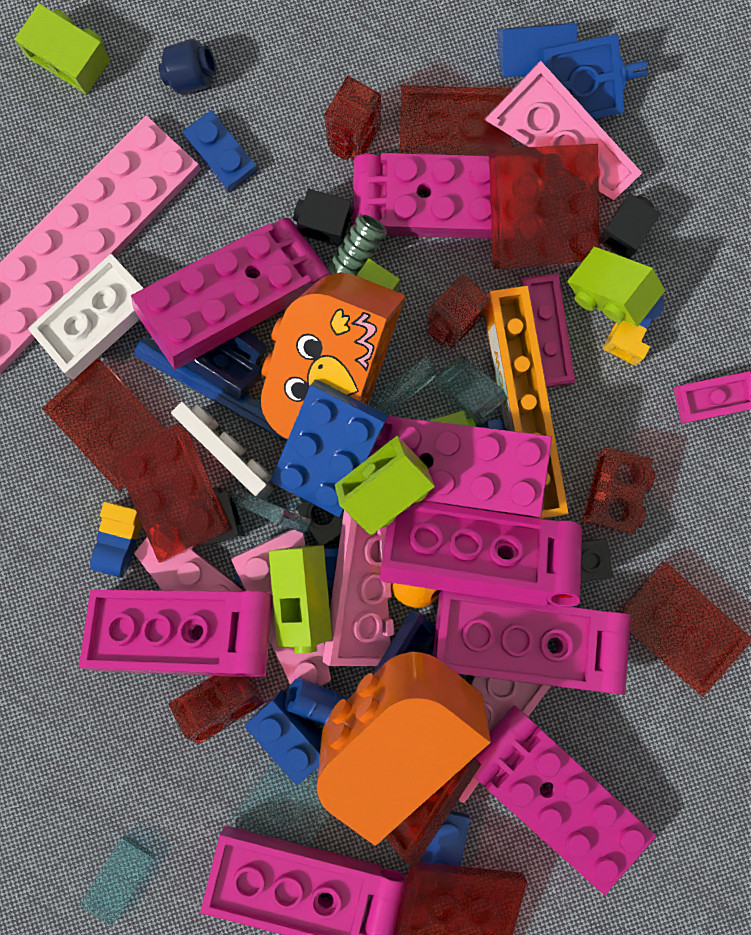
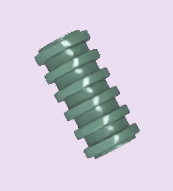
[327,214,387,276]

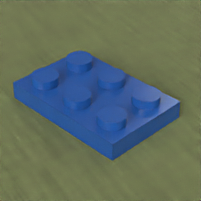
[270,379,388,517]

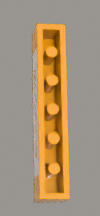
[482,286,569,519]

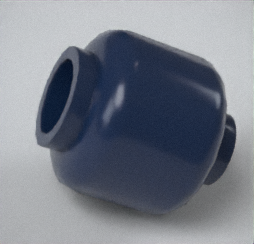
[158,39,217,95]

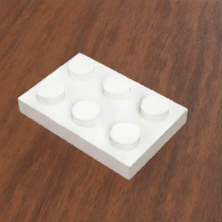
[28,254,144,380]
[171,402,275,499]

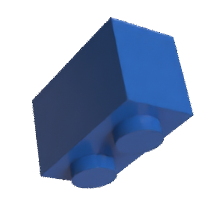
[244,689,322,786]

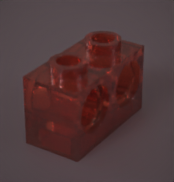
[324,75,381,160]
[426,273,491,349]
[582,447,655,534]
[168,676,265,745]

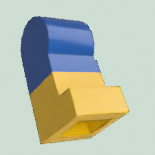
[602,296,664,366]
[90,502,146,578]

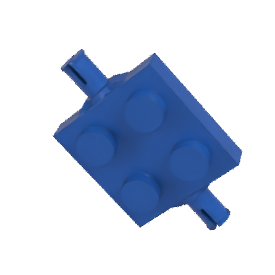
[540,34,648,119]

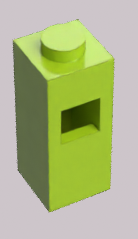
[268,545,332,654]

